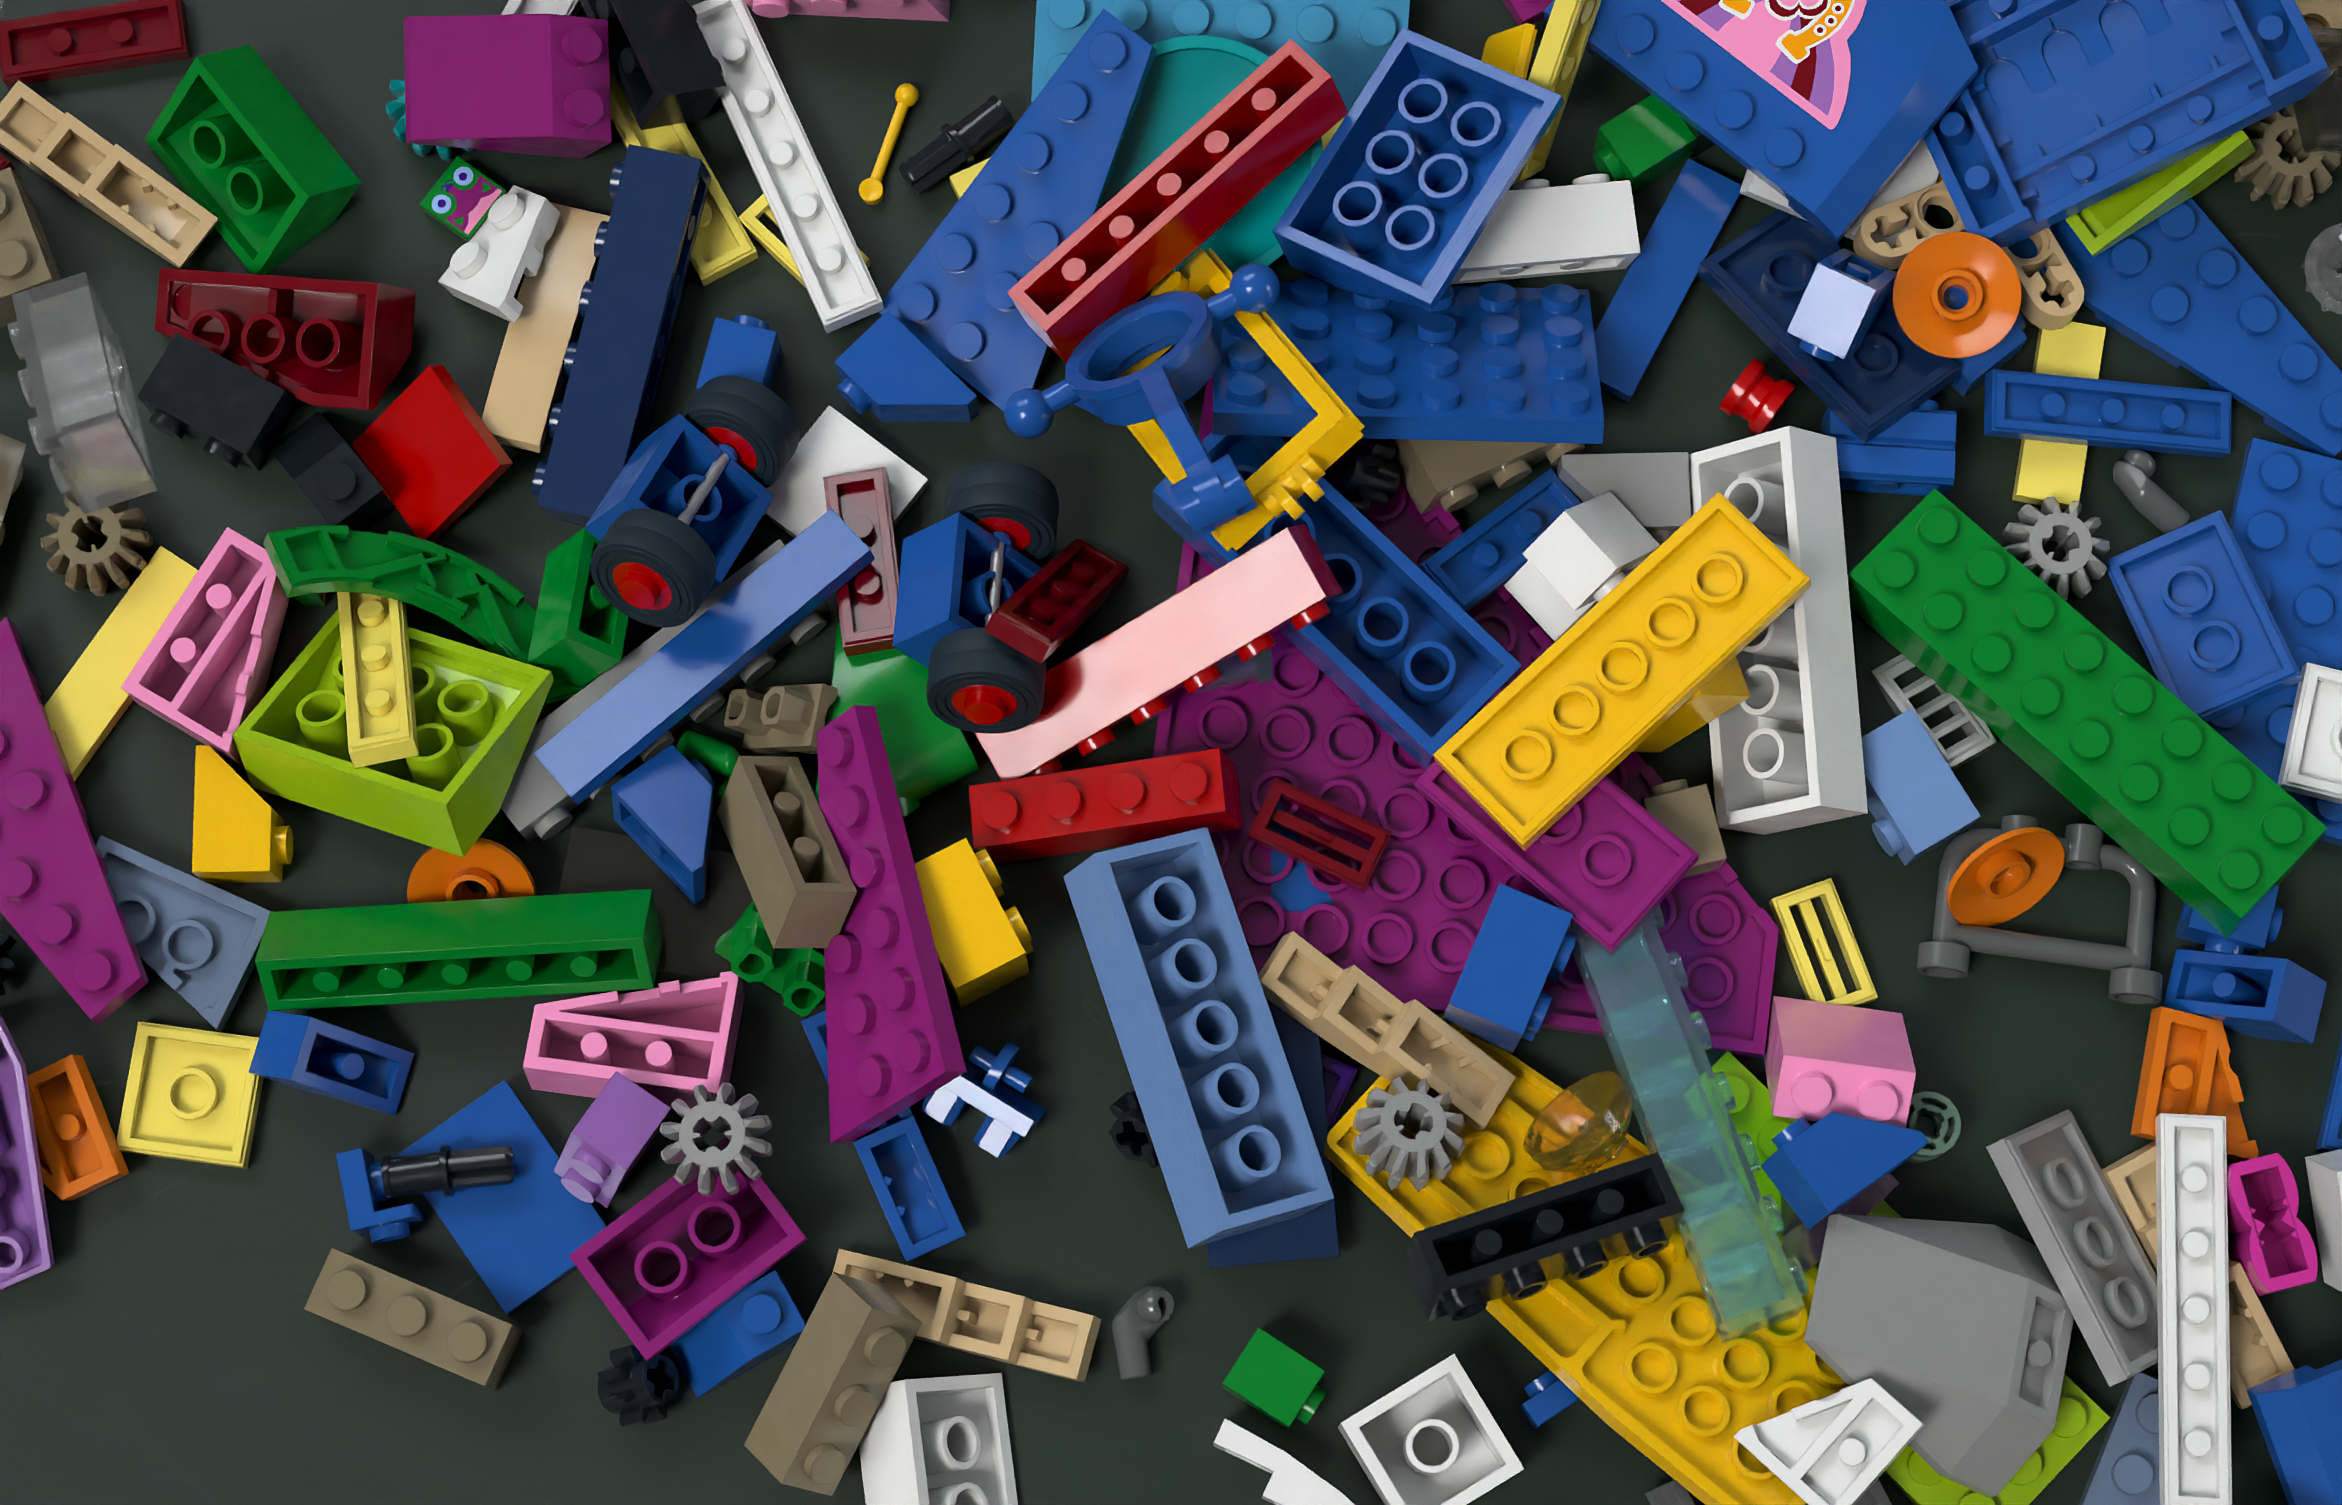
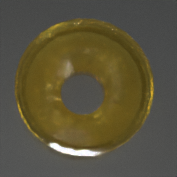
[1523,1071,1633,1175]

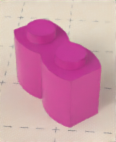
[2227,1153,2318,1297]

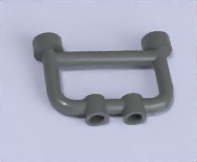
[1916,815,2163,1005]

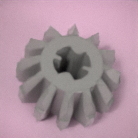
[2002,496,2110,601]
[1353,1076,1465,1192]
[660,1083,773,1197]

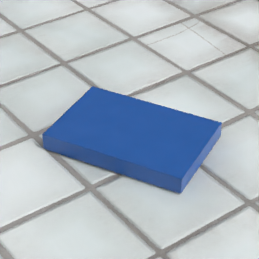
[2103,510,2302,722]
[397,1080,607,1316]

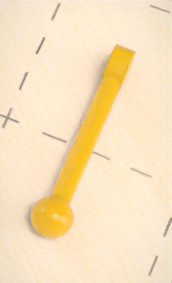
[859,83,919,205]

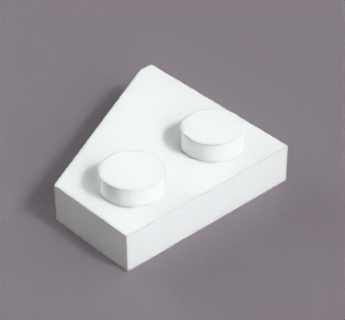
[438,185,561,323]
[1734,1378,1925,1505]

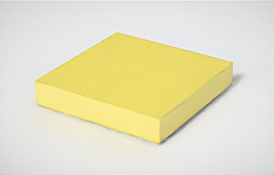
[116,1021,264,1169]

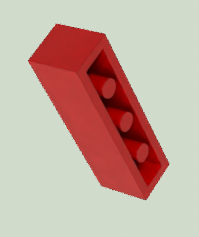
[969,748,1243,865]

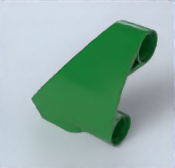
[814,623,979,817]

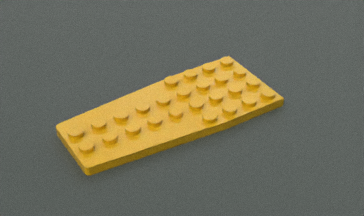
[1324,1012,1849,1505]

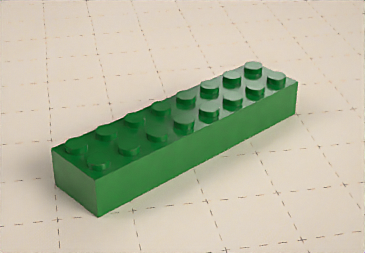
[1848,488,2328,939]

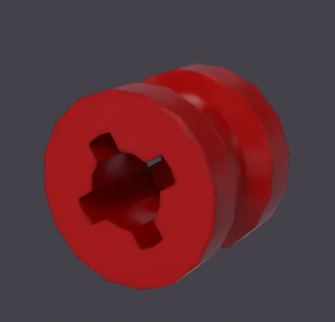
[1718,358,1796,435]

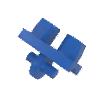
[921,1041,1047,1158]

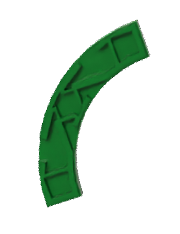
[263,525,594,714]

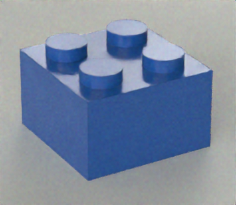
[1442,883,1578,1053]

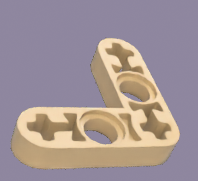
[1853,181,2084,331]

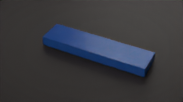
[1594,158,1742,403]
[1984,369,2232,458]

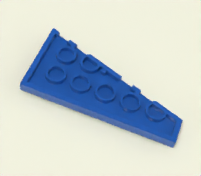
[879,9,1157,411]
[2008,198,2342,458]

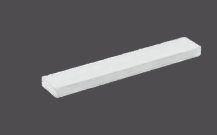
[692,0,884,333]
[2155,1113,2232,1505]

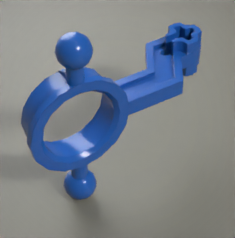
[1004,262,1280,538]

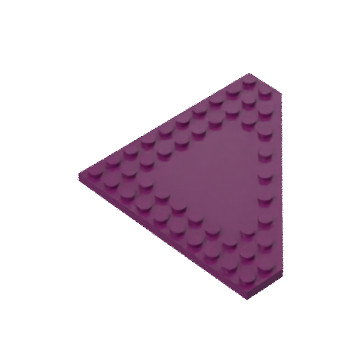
[1153,377,1779,1058]

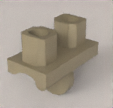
[724,683,838,754]

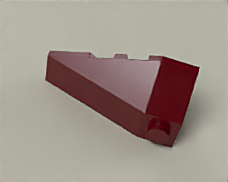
[155,268,416,411]

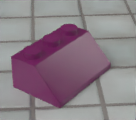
[569,1136,808,1362]

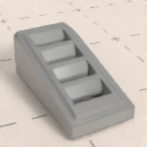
[1870,654,1997,771]

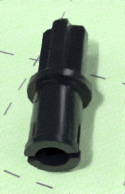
[899,95,1016,194]
[381,1145,516,1198]

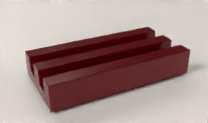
[1248,778,1392,893]

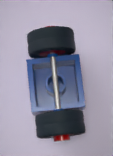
[584,375,800,628]
[893,462,1059,734]

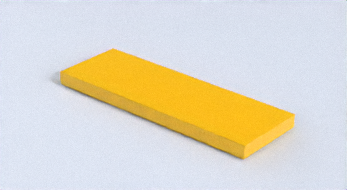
[1433,492,1811,851]

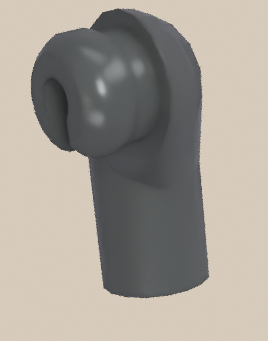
[2113,449,2190,534]
[1112,1286,1175,1380]

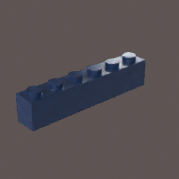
[532,144,711,526]

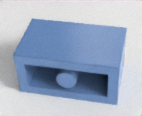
[1861,708,1981,866]

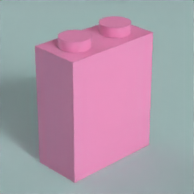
[1763,996,1916,1128]

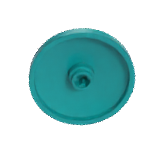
[1098,35,1323,273]

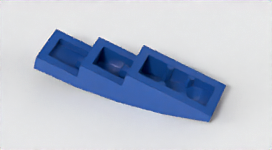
[801,1009,966,1262]

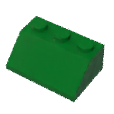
[144,44,361,275]

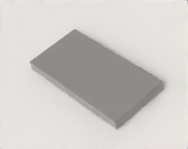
[1986,1109,2158,1387]

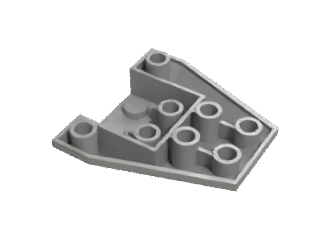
[1804,1214,2074,1497]

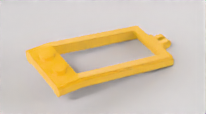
[1119,247,1365,551]

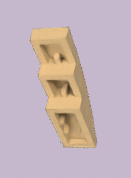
[0,80,219,269]
[482,202,610,453]
[1258,931,1515,1130]
[2101,1141,2295,1409]
[832,1249,1102,1383]

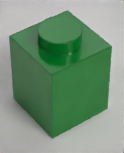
[1593,95,1696,195]
[1222,1327,1328,1430]

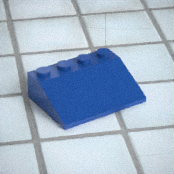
[1272,27,1564,310]

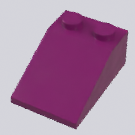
[403,14,611,159]

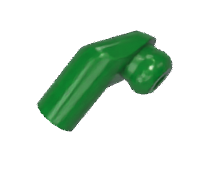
[677,729,741,802]

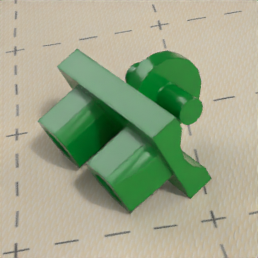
[715,901,826,1017]

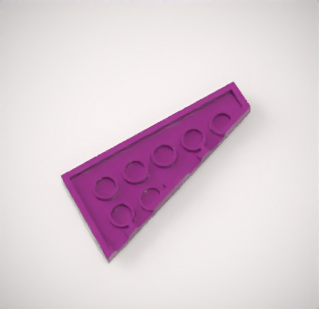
[0,617,149,1024]
[817,705,967,1143]

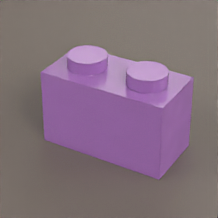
[553,1071,671,1208]

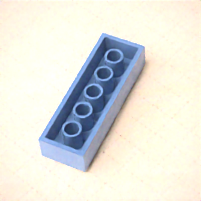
[1063,827,1334,1249]

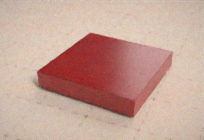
[351,364,513,542]

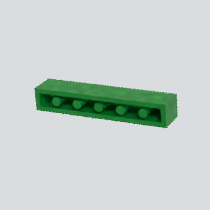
[255,889,663,1011]

